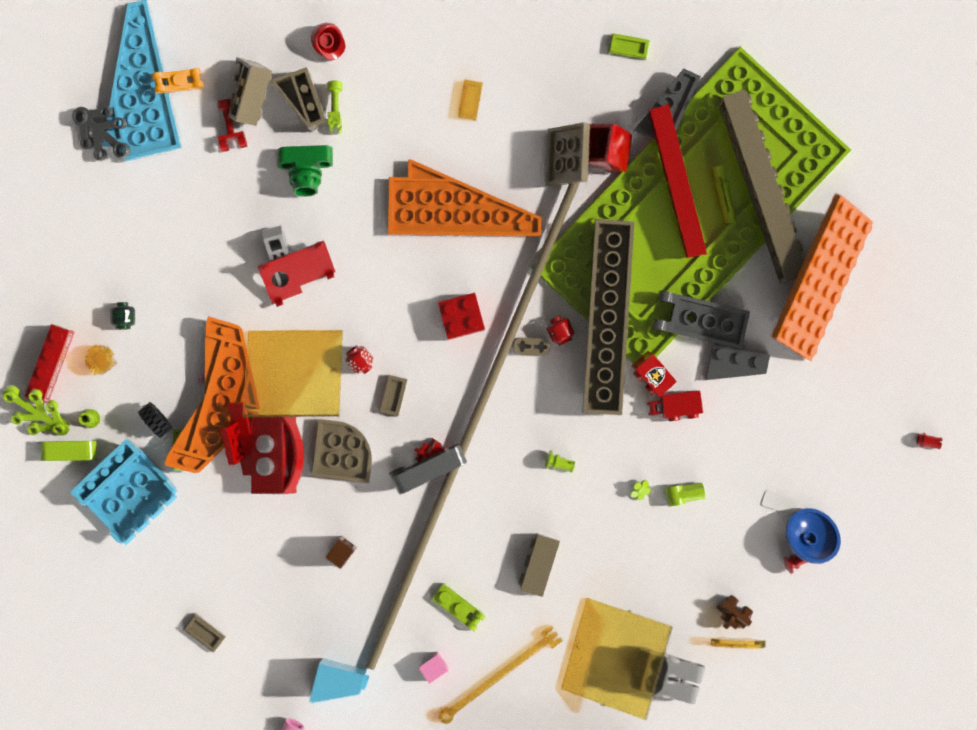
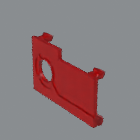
[257,240,336,307]

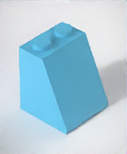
[309,658,369,703]

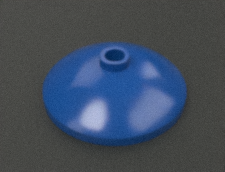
[786,508,841,564]

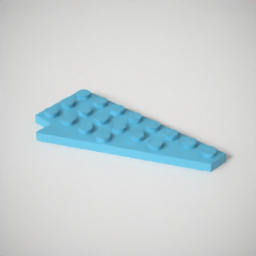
[103,0,182,162]

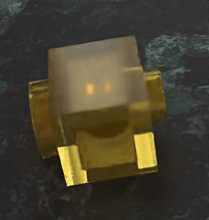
[84,344,118,375]

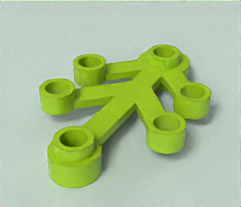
[2,385,70,436]

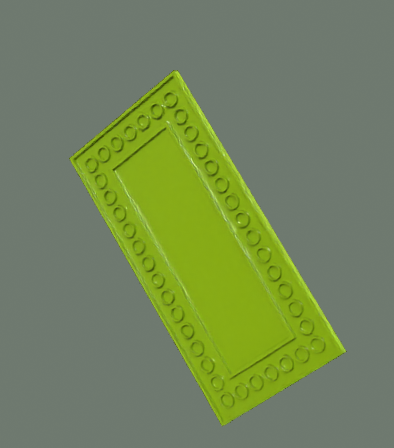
[531,46,851,364]

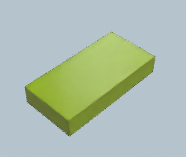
[609,33,650,60]

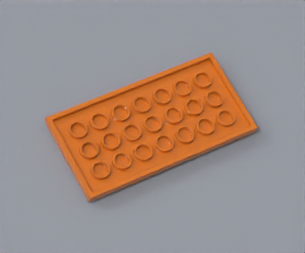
[770,193,873,361]

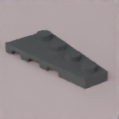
[634,68,701,141]

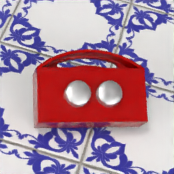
[251,416,304,494]

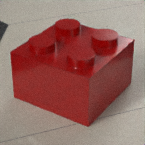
[438,293,485,341]

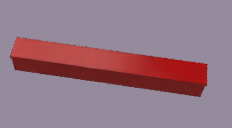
[648,104,707,258]

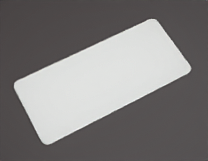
[762,491,798,516]

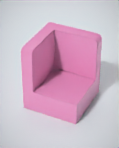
[419,652,449,684]

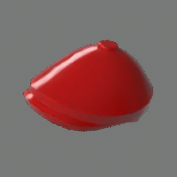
[311,22,346,61]

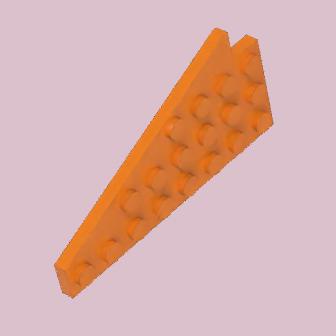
[388,159,542,237]

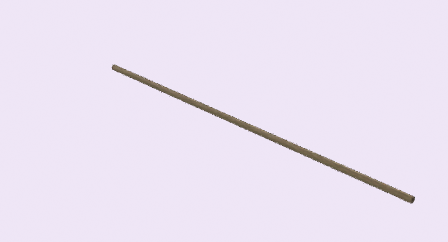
[365,183,580,670]

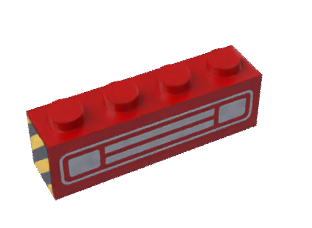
[24,324,75,403]

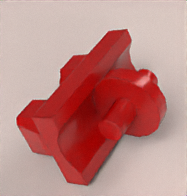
[413,438,446,461]

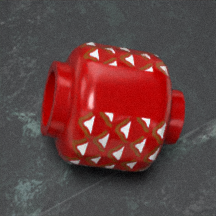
[345,345,374,374]

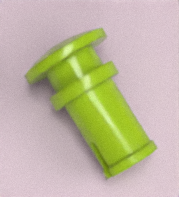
[79,409,100,428]
[545,450,575,473]

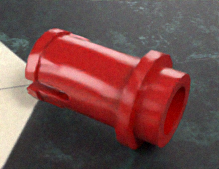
[916,433,943,450]

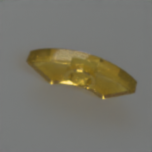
[711,637,766,649]

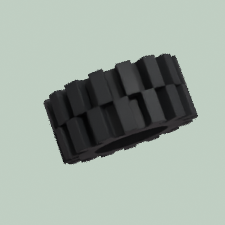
[138,402,172,438]

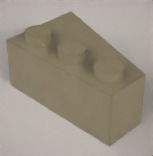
[228,57,272,126]
[271,67,328,131]

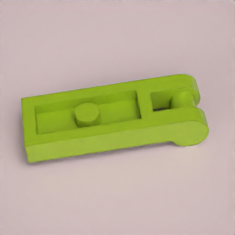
[432,583,486,631]

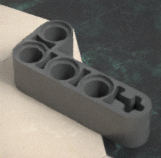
[389,444,467,494]

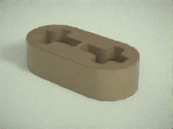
[514,337,550,356]

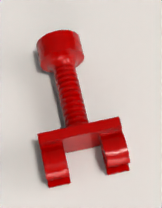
[216,99,248,152]

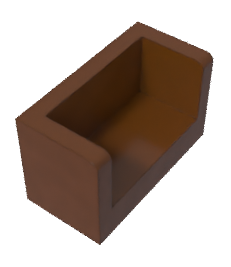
[326,536,357,569]

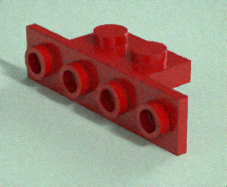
[220,402,251,475]

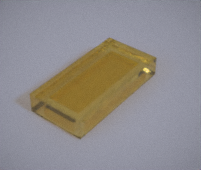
[458,79,483,121]

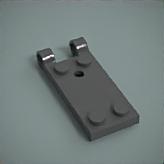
[651,291,750,349]

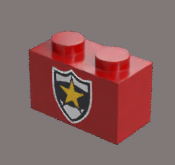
[631,351,677,397]

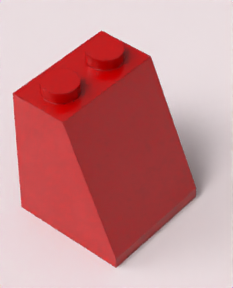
[588,123,633,172]

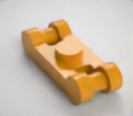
[151,68,204,94]

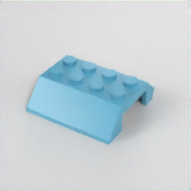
[70,439,177,545]

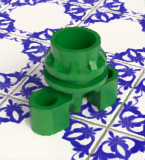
[277,145,333,197]

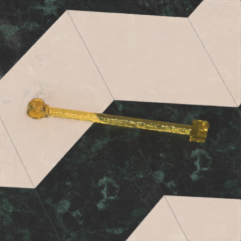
[438,625,563,724]

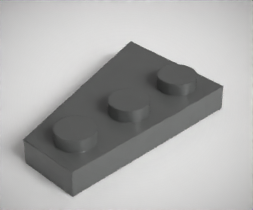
[705,343,770,380]

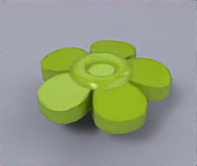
[630,480,651,500]

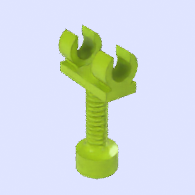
[327,80,343,134]

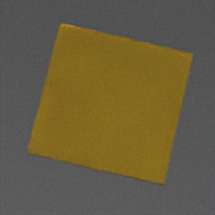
[243,329,343,418]
[561,598,673,720]

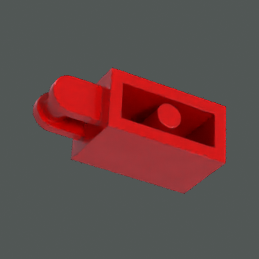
[647,390,703,422]

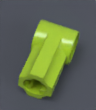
[665,482,705,507]

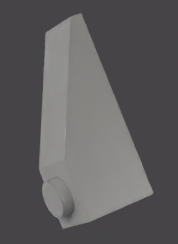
[263,226,290,287]

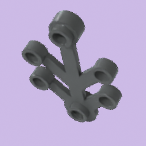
[72,106,131,160]

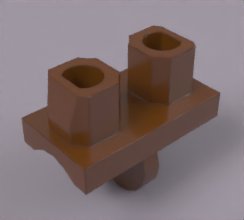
[716,595,753,630]

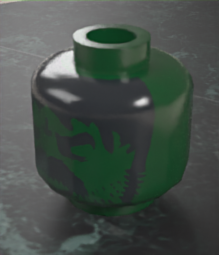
[110,302,135,330]

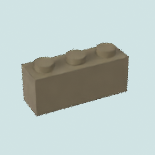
[518,533,560,597]

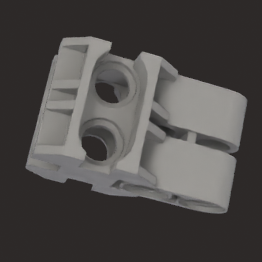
[630,647,706,704]

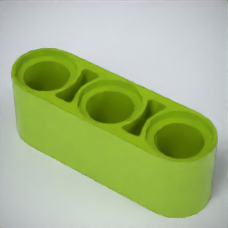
[41,441,97,461]

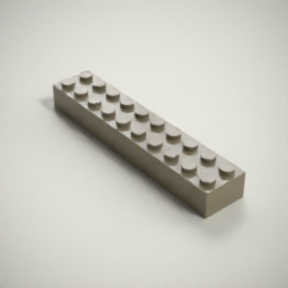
[718,89,805,284]
[582,219,635,415]

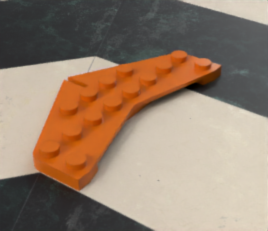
[164,316,260,473]

